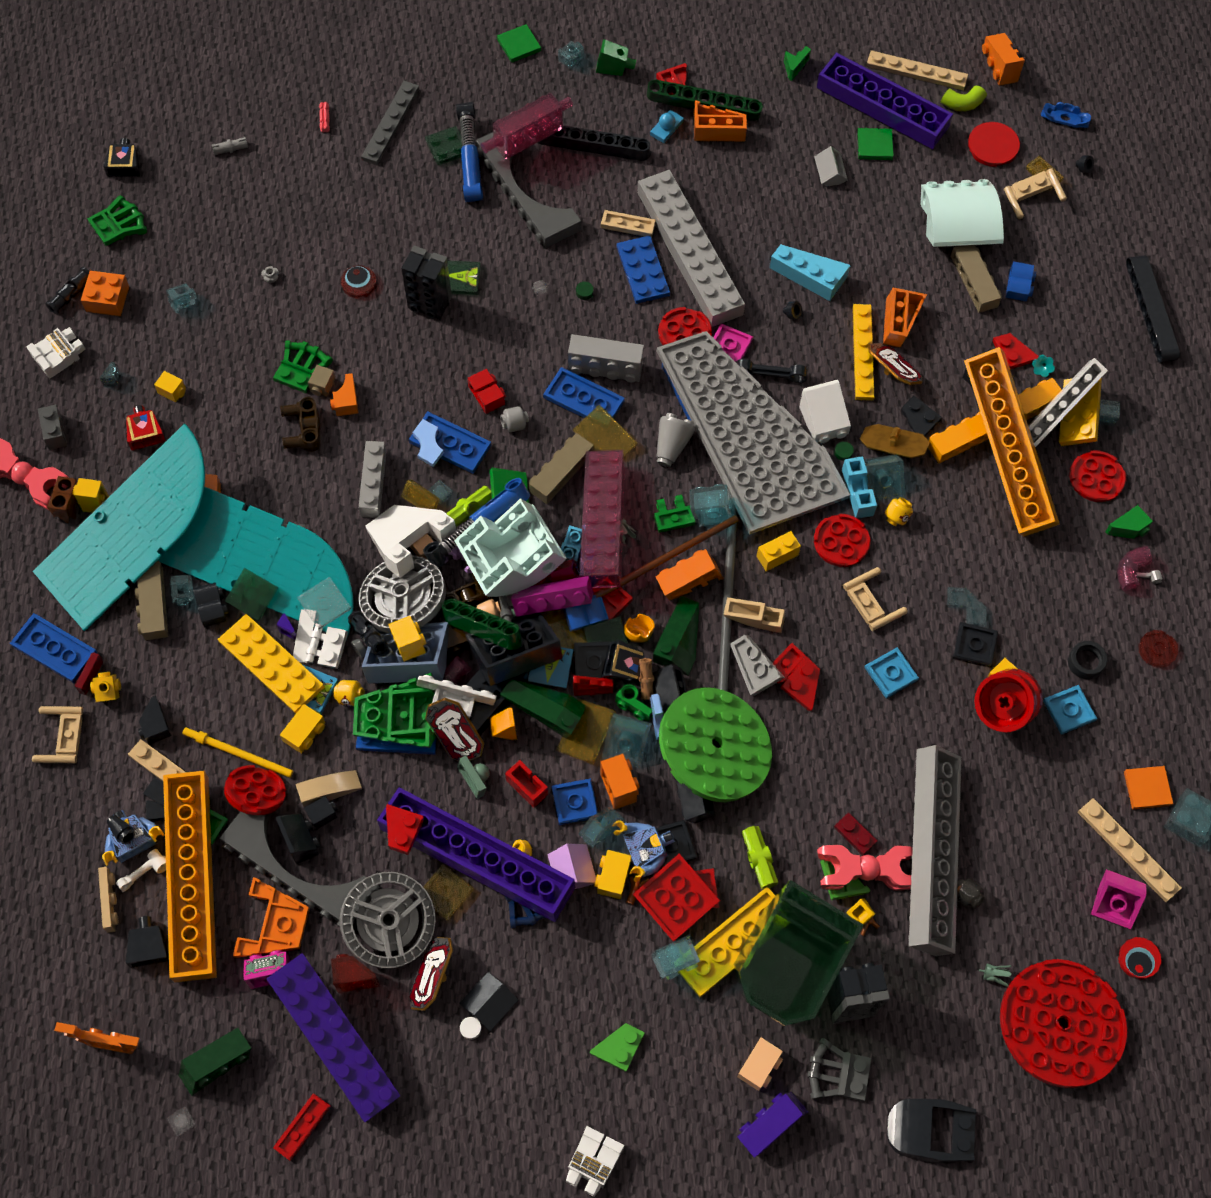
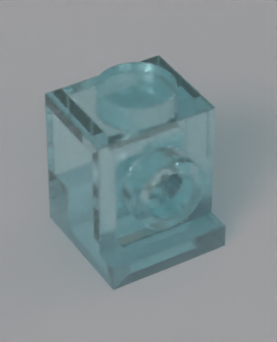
[558,41,584,69]
[166,283,197,313]
[169,575,194,606]

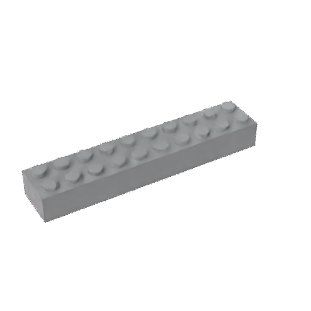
[638,170,745,327]
[909,745,961,956]

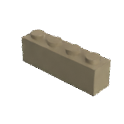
[951,245,1002,313]
[529,433,594,504]
[135,561,168,641]

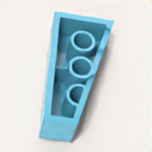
[770,244,850,301]

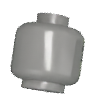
[500,407,529,432]

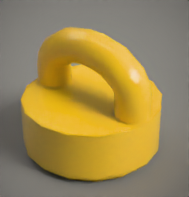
[512,839,532,856]

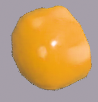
[623,614,655,643]

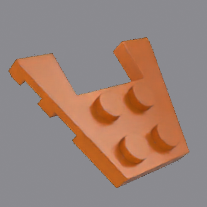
[233,877,310,958]
[54,1022,140,1054]

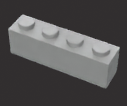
[358,441,386,518]

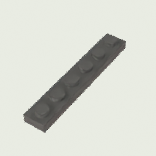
[361,81,419,165]

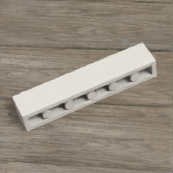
[1028,358,1108,447]

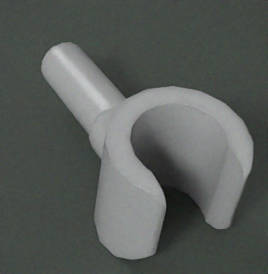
[1134,570,1162,584]

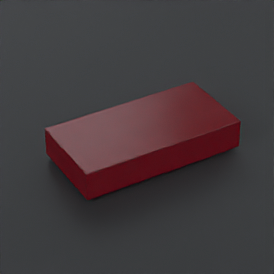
[75,652,103,695]

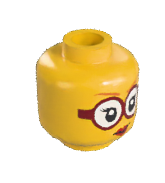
[885,497,913,526]
[334,680,365,706]

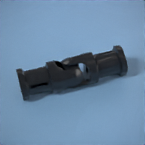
[45,267,90,315]
[348,611,388,656]

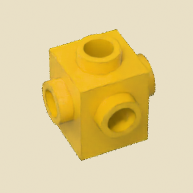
[90,672,121,702]

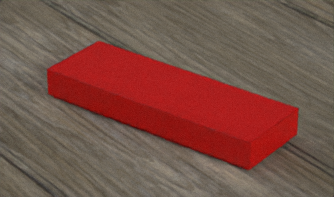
[273,1093,331,1161]

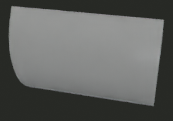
[814,146,848,186]

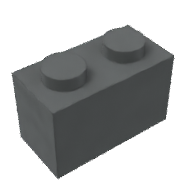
[38,404,68,450]

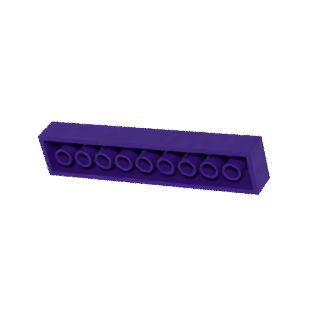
[377,787,576,922]

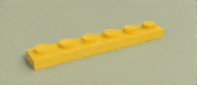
[853,304,874,400]

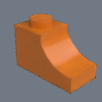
[330,373,358,416]

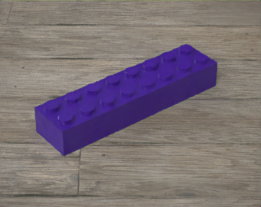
[817,52,953,149]
[266,953,400,1123]

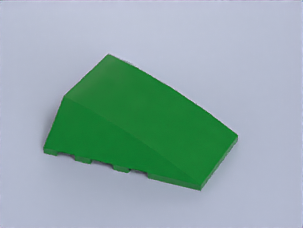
[353,673,436,748]

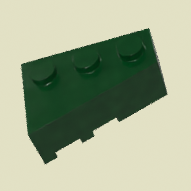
[178,1028,251,1096]

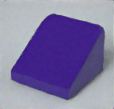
[277,613,296,640]

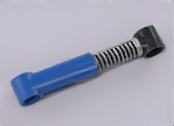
[456,102,483,202]
[423,478,530,568]

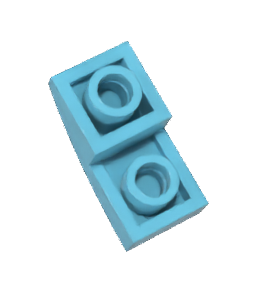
[561,525,588,564]

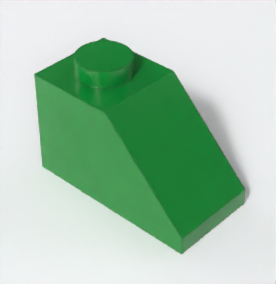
[1105,505,1153,539]

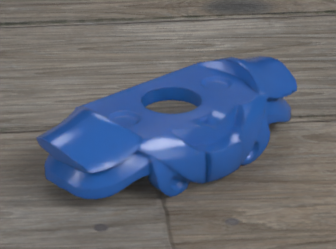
[1041,102,1091,128]

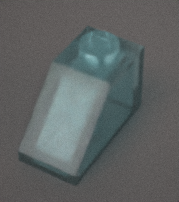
[579,806,624,848]

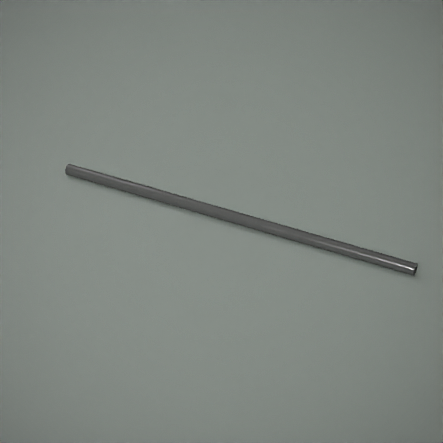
[718,496,738,692]

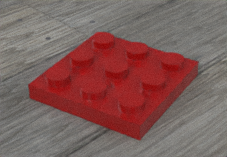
[633,853,720,942]

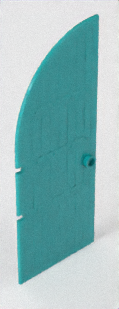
[32,424,205,631]
[158,486,353,640]

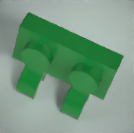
[654,495,695,533]

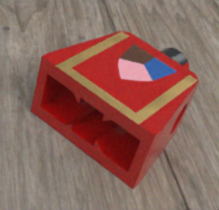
[126,405,166,451]

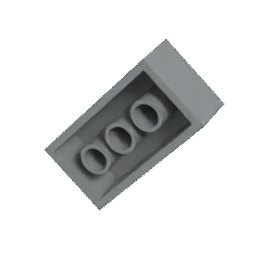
[568,334,644,382]

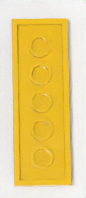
[217,614,325,714]
[673,887,794,997]

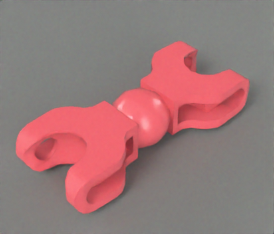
[0,438,69,510]
[817,845,913,891]

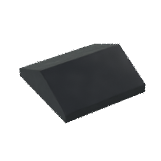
[459,972,519,1032]

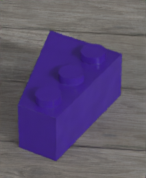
[737,1091,808,1158]

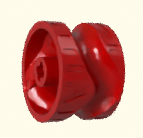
[974,668,1043,732]

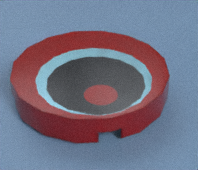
[1118,937,1161,980]

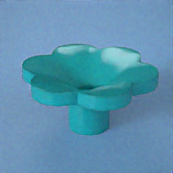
[1032,355,1055,377]

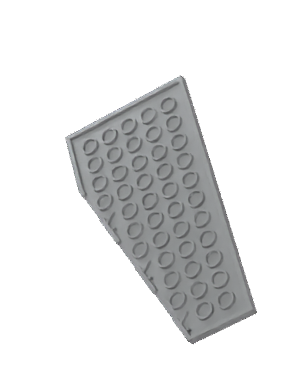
[656,331,850,535]

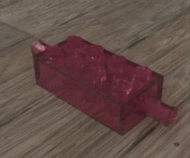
[481,92,573,160]

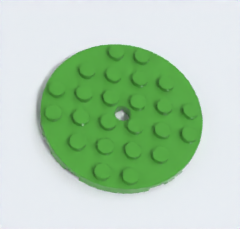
[659,688,772,802]

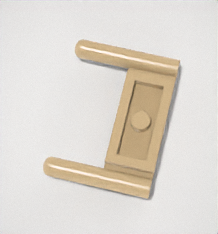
[1004,168,1067,219]
[843,567,908,631]
[32,706,83,763]

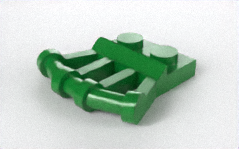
[87,195,147,246]
[273,340,333,393]

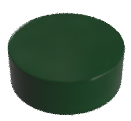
[576,281,594,300]
[834,442,854,461]

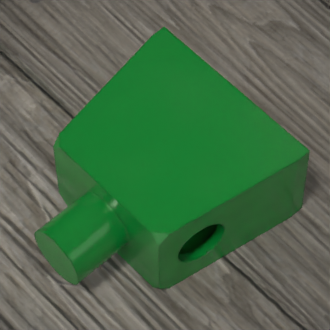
[596,39,636,76]

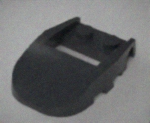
[887,1099,977,1163]

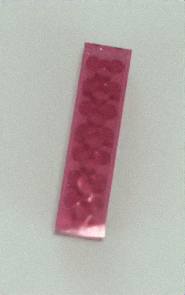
[580,450,625,588]

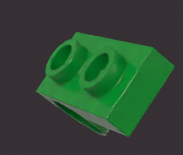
[615,685,653,722]

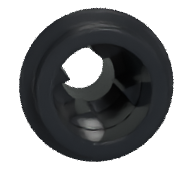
[106,815,135,844]

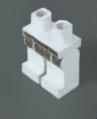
[26,327,85,379]
[566,1126,624,1197]

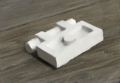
[305,624,348,669]

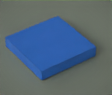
[552,778,599,825]

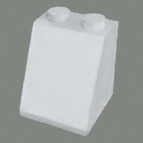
[799,380,851,443]

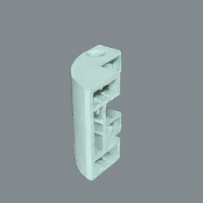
[921,179,1004,247]
[454,499,567,597]

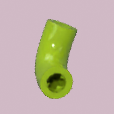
[940,85,987,112]

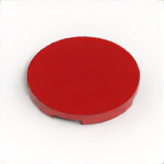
[968,122,1020,167]
[658,307,712,345]
[1069,450,1126,502]
[814,514,871,567]
[224,765,286,815]

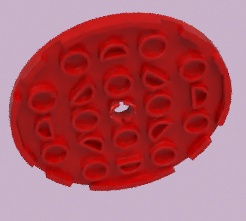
[1000,959,1127,1088]

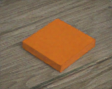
[1124,766,1173,810]

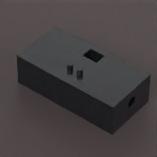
[466,669,528,736]

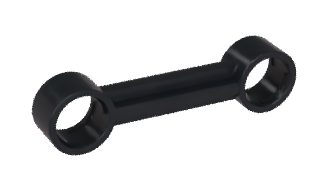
[736,359,808,383]

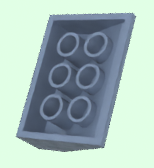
[362,622,449,684]

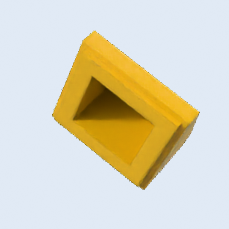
[846,898,875,928]

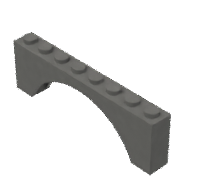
[476,123,581,248]
[220,811,381,931]

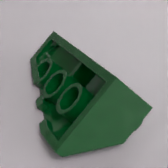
[652,596,699,676]
[500,678,586,738]

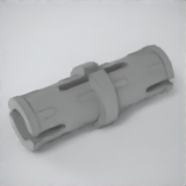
[212,137,248,155]

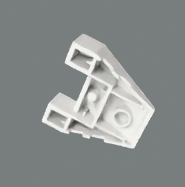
[366,505,457,578]

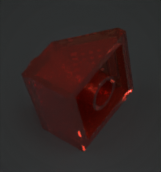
[331,954,380,993]

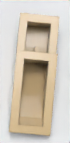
[723,597,785,633]
[296,770,362,807]

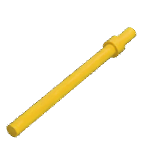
[182,727,293,778]

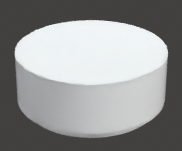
[460,1017,481,1040]

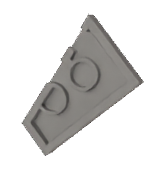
[730,635,785,696]

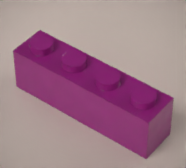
[511,576,593,617]

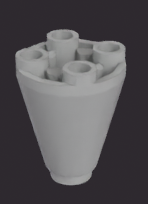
[657,413,695,467]

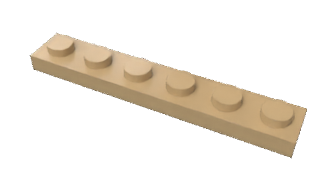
[866,51,968,91]
[1078,798,1181,902]

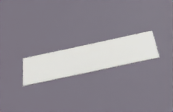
[293,609,316,663]

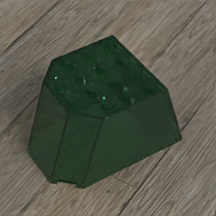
[733,880,864,1026]

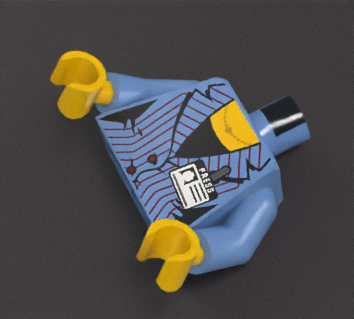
[102,810,165,866]
[612,820,675,882]

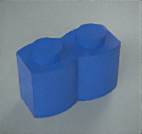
[1005,261,1036,301]
[563,595,609,631]

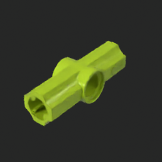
[446,486,492,527]
[742,826,778,889]

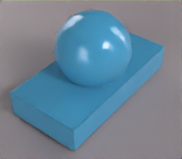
[650,110,684,143]

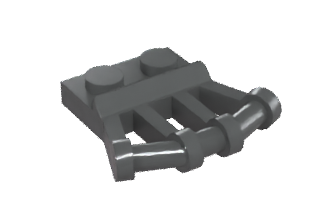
[807,1038,871,1102]

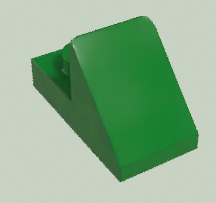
[784,46,811,81]

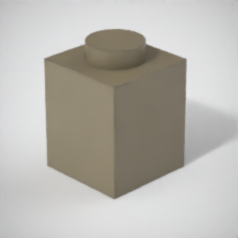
[308,365,336,397]

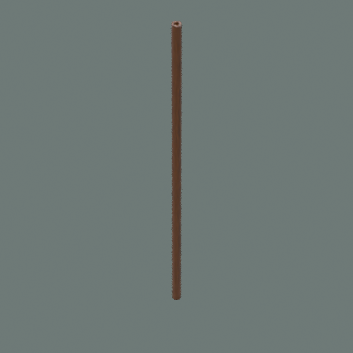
[546,515,739,626]

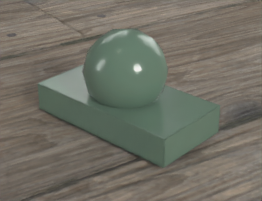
[457,756,490,799]

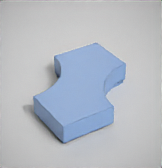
[413,419,444,467]
[650,694,663,740]

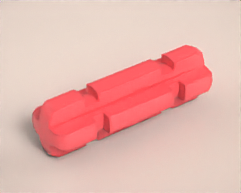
[319,102,330,133]

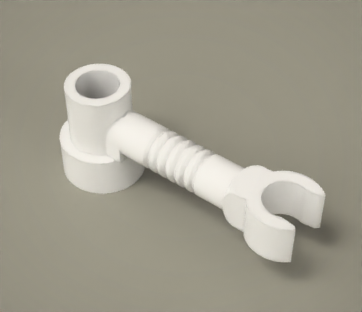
[116,849,166,892]

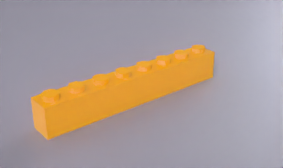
[928,378,1062,463]

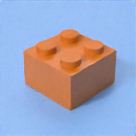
[81,271,129,316]
[600,754,640,810]

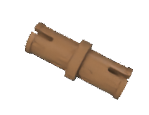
[639,658,654,699]

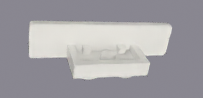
[416,675,497,719]

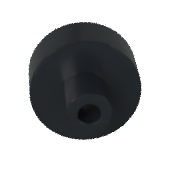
[1076,155,1094,173]
[783,301,802,319]

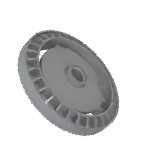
[359,556,446,633]
[340,872,435,968]

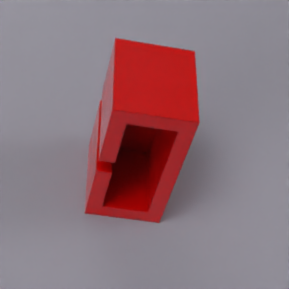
[467,369,506,414]
[505,760,548,808]

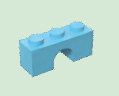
[842,456,877,518]

